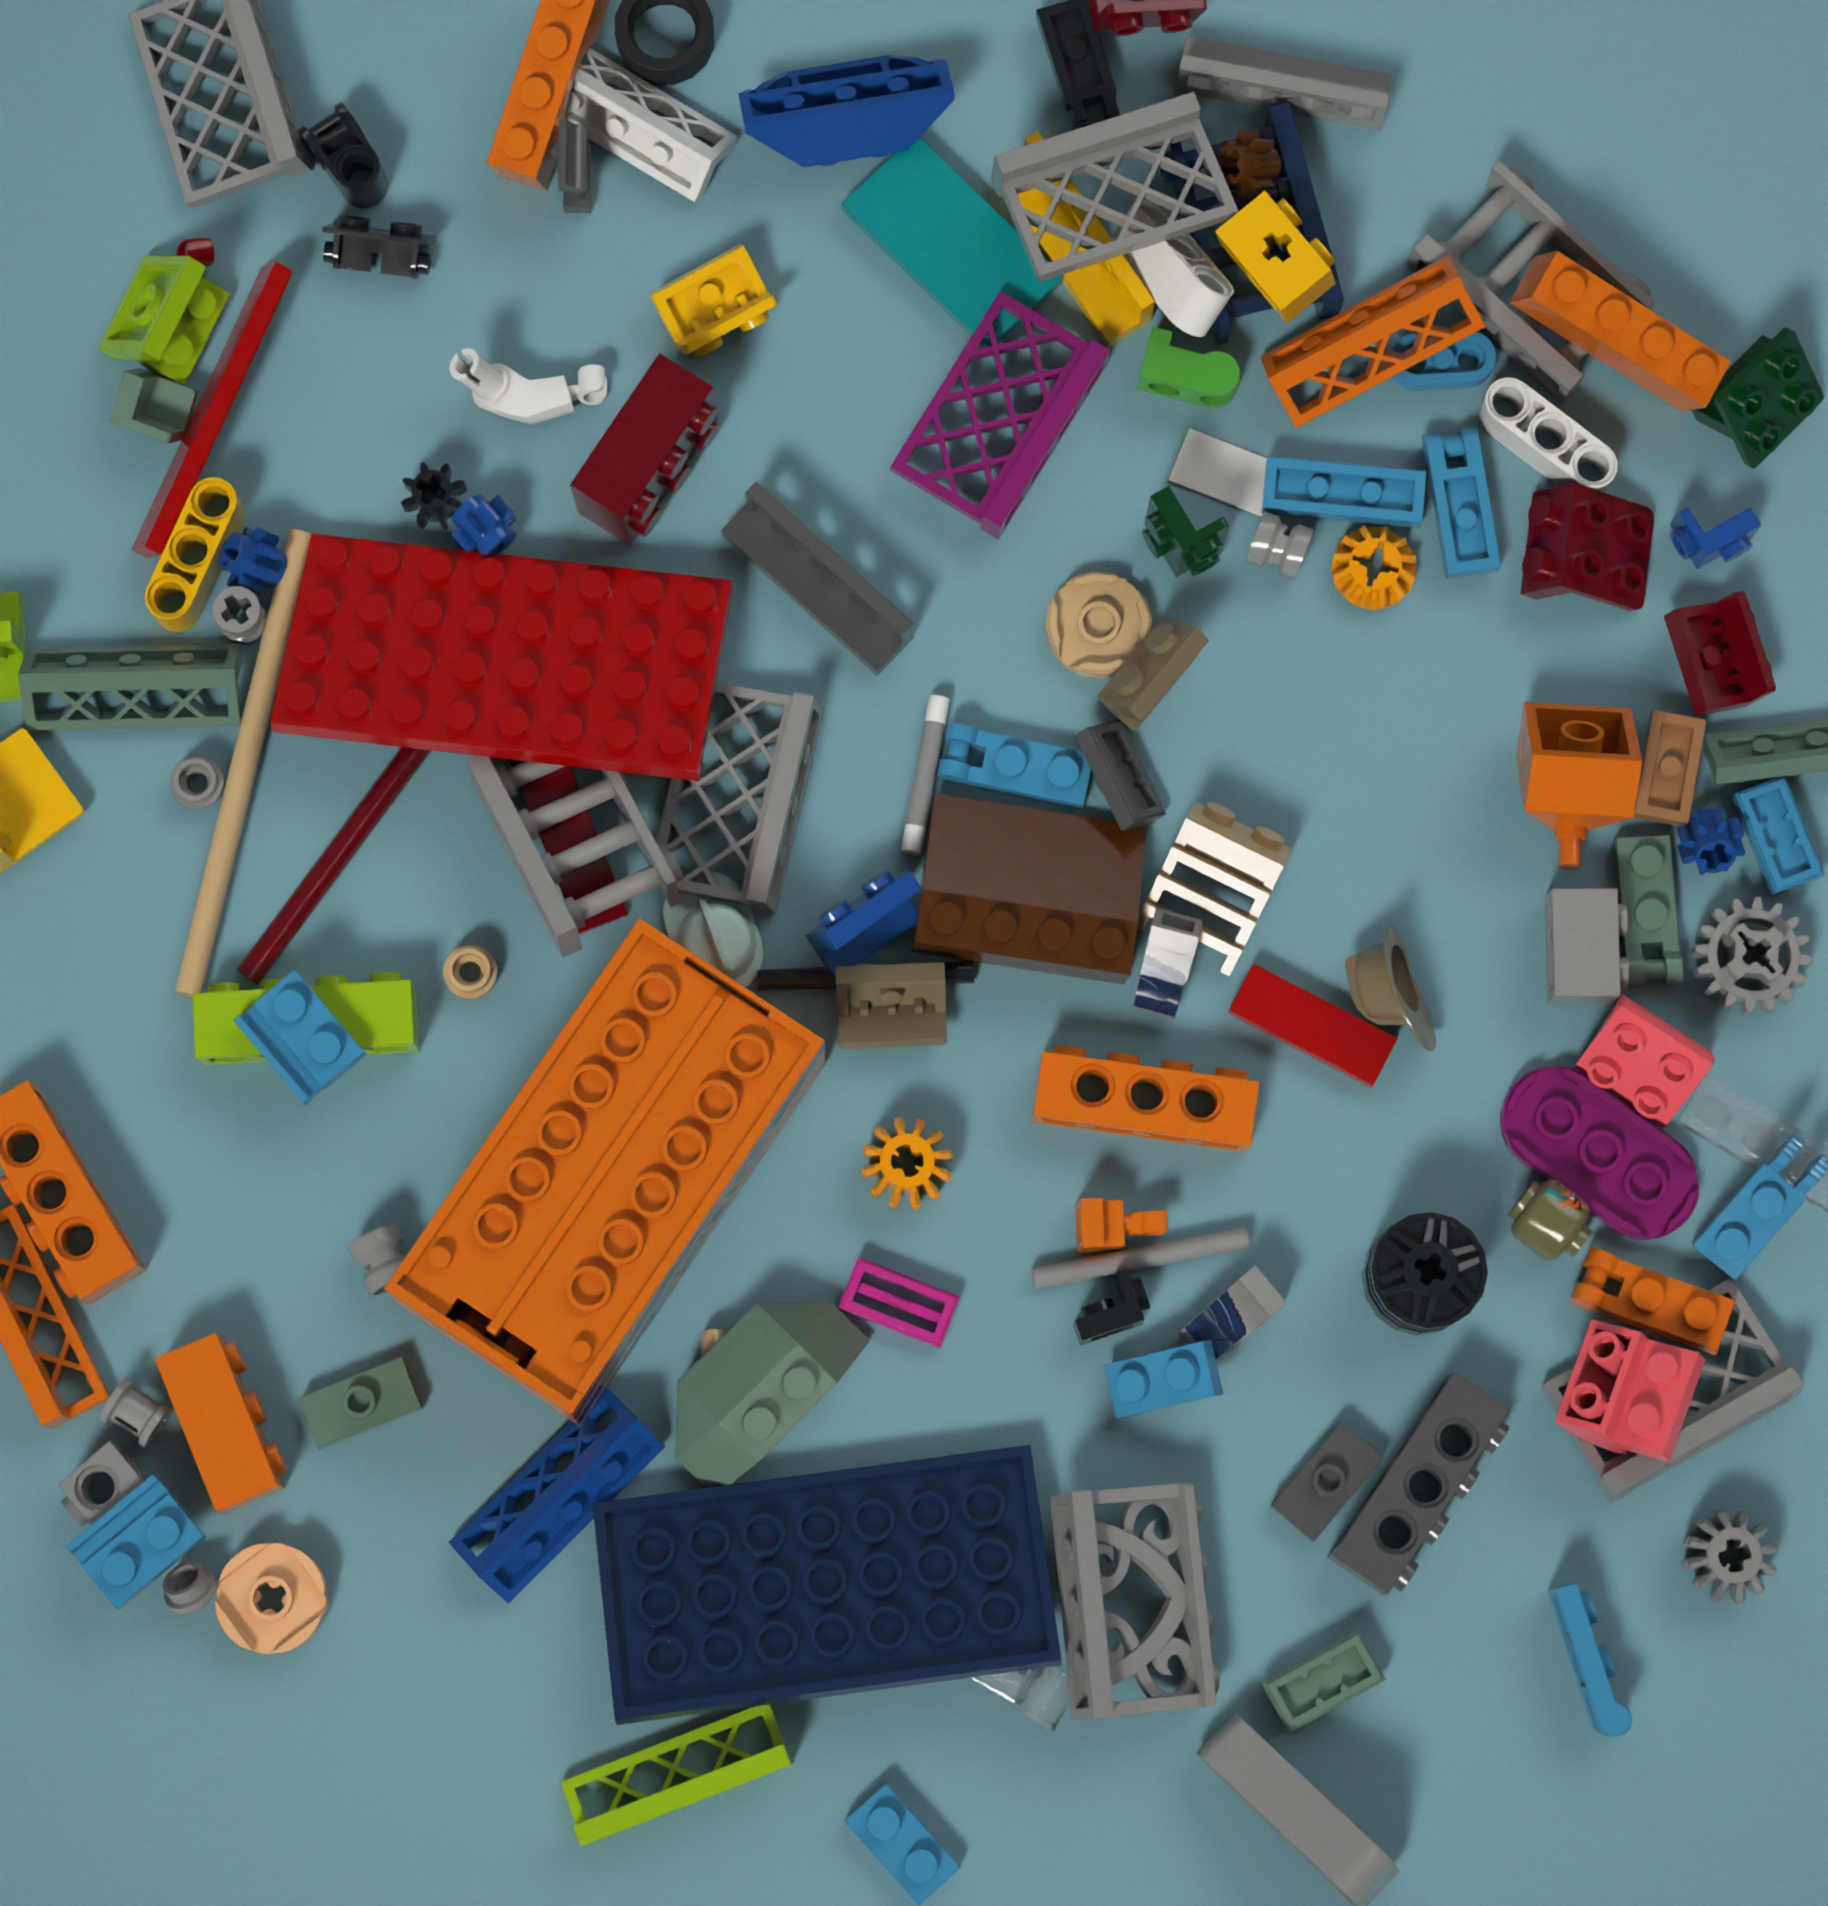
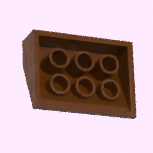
[911,793,1147,985]

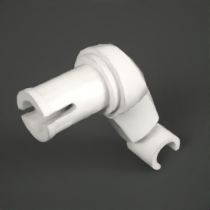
[449,348,607,425]

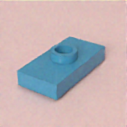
[1731,776,1825,896]

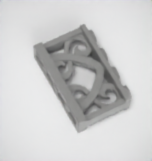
[1050,1482,1220,1720]

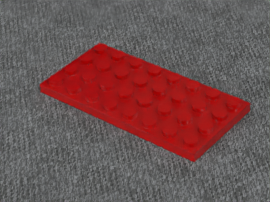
[270,533,733,781]

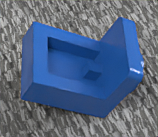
[1670,507,1761,569]

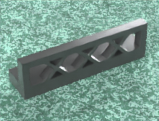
[721,482,914,676]

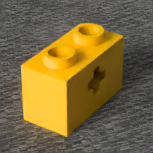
[1215,191,1336,324]

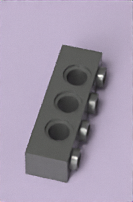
[1327,1372,1510,1595]

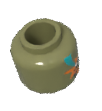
[1508,1179,1593,1261]

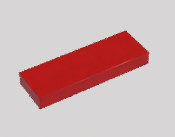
[1227,963,1398,1088]

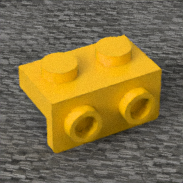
[648,244,778,357]

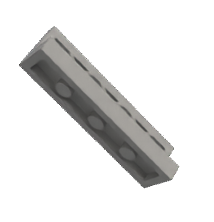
[1175,35,1392,130]

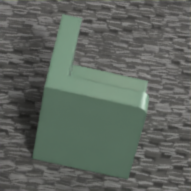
[109,368,198,443]

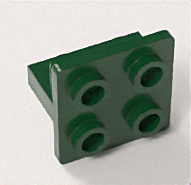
[1692,327,1824,469]

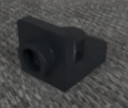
[1073,1268,1150,1346]

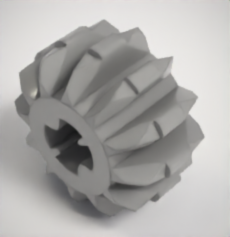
[1682,1509,1778,1603]

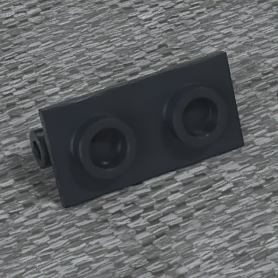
[322,215,436,279]

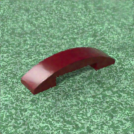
[509,759,628,935]

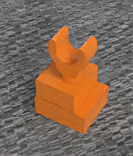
[1075,1198,1168,1253]

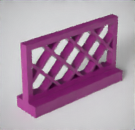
[890,291,1110,540]

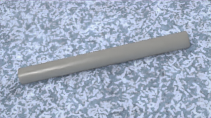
[1031,1227,1250,1289]

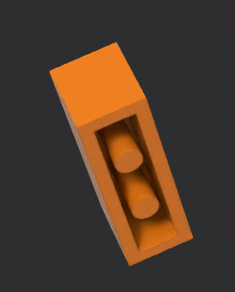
[154,1332,288,1514]

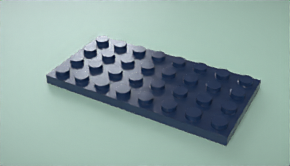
[592,1445,1062,1725]

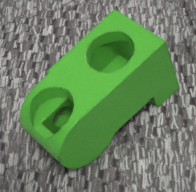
[1137,326,1240,408]

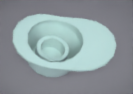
[663,871,764,987]

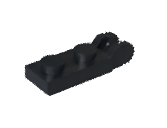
[1036,0,1120,130]

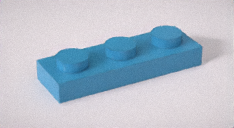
[1261,456,1426,528]

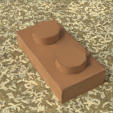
[1634,710,1706,826]

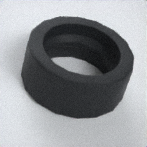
[615,0,714,85]

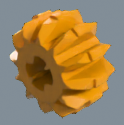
[861,1117,953,1210]

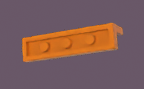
[1260,255,1486,428]
[0,1204,110,1429]

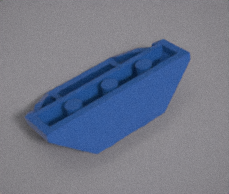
[738,55,955,167]

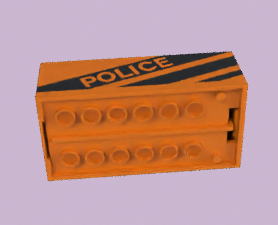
[384,918,825,1427]

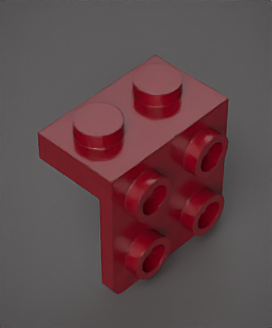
[1520,482,1654,611]

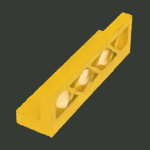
[1018,131,1155,348]

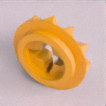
[1331,525,1416,610]

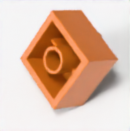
[1516,702,1642,869]

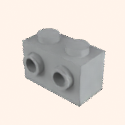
[1545,888,1629,1005]

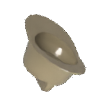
[1345,926,1436,1051]

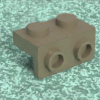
[1097,616,1209,731]
[835,961,947,1049]

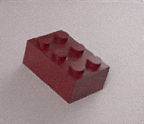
[570,353,720,546]

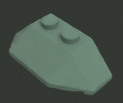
[675,1302,870,1488]

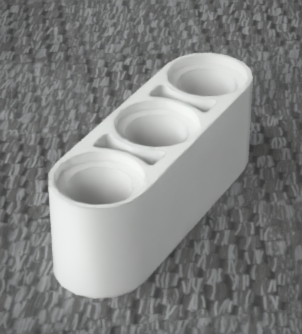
[1111,198,1234,337]
[1478,377,1618,493]

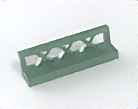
[18,644,242,730]

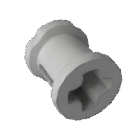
[212,586,267,645]
[98,1378,173,1449]

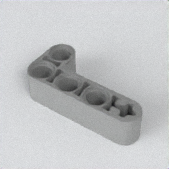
[1196,1712,1400,1906]

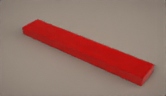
[131,261,292,558]

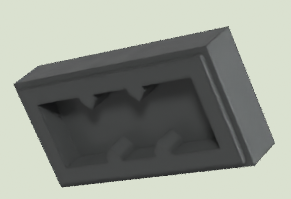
[1075,720,1166,831]
[1270,1421,1384,1542]

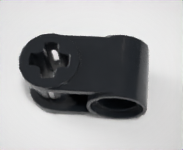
[297,102,388,208]

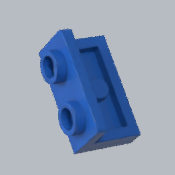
[805,870,922,978]

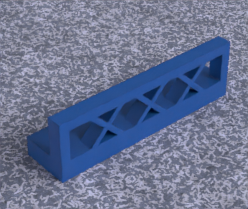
[448,1387,666,1604]

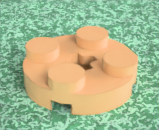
[215,1543,329,1654]

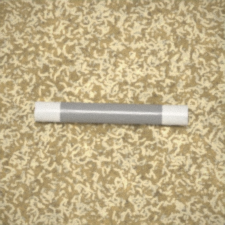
[901,695,950,856]

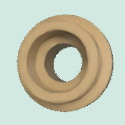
[443,945,498,999]

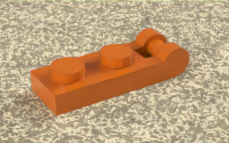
[1570,1248,1736,1356]

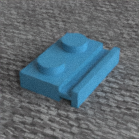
[233,969,367,1106]
[66,1474,207,1609]

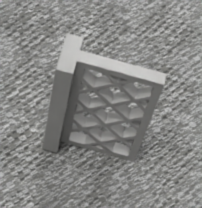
[128,0,312,209]
[991,92,1238,282]
[655,682,824,914]
[1542,1278,1805,1504]

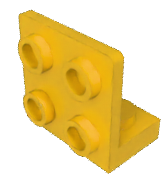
[0,728,85,874]

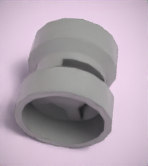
[1246,511,1314,579]
[347,1223,406,1297]

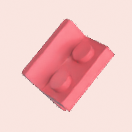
[1574,994,1715,1128]

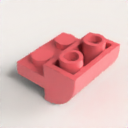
[1555,1319,1705,1462]

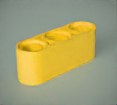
[145,477,245,632]

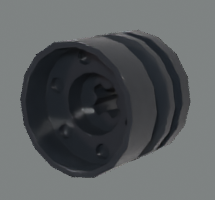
[1362,1212,1488,1335]

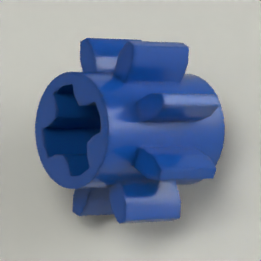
[451,494,517,558]
[219,527,287,595]
[1677,806,1745,875]

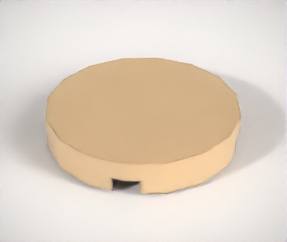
[1045,571,1152,679]

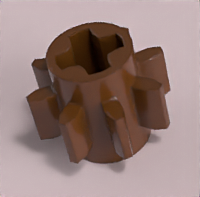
[1216,131,1281,199]

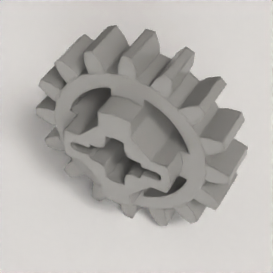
[1691,897,1813,1016]

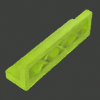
[561,1704,793,1847]

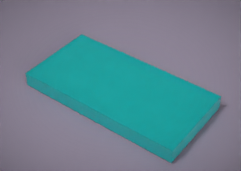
[841,138,1064,348]

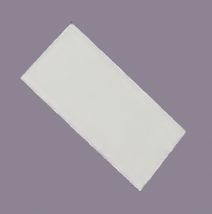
[1169,428,1267,517]

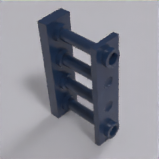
[1158,102,1344,345]

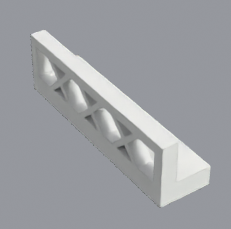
[564,48,739,202]

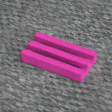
[838,1257,960,1349]

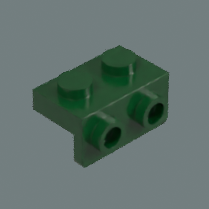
[1142,486,1229,578]

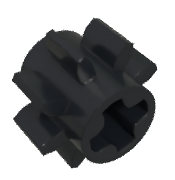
[401,462,467,530]

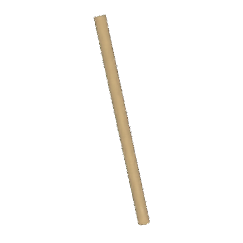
[174,529,311,998]

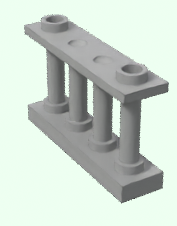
[1407,161,1656,405]
[466,755,684,958]

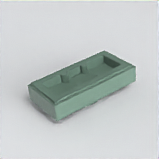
[299,1357,423,1450]
[1261,1630,1386,1733]

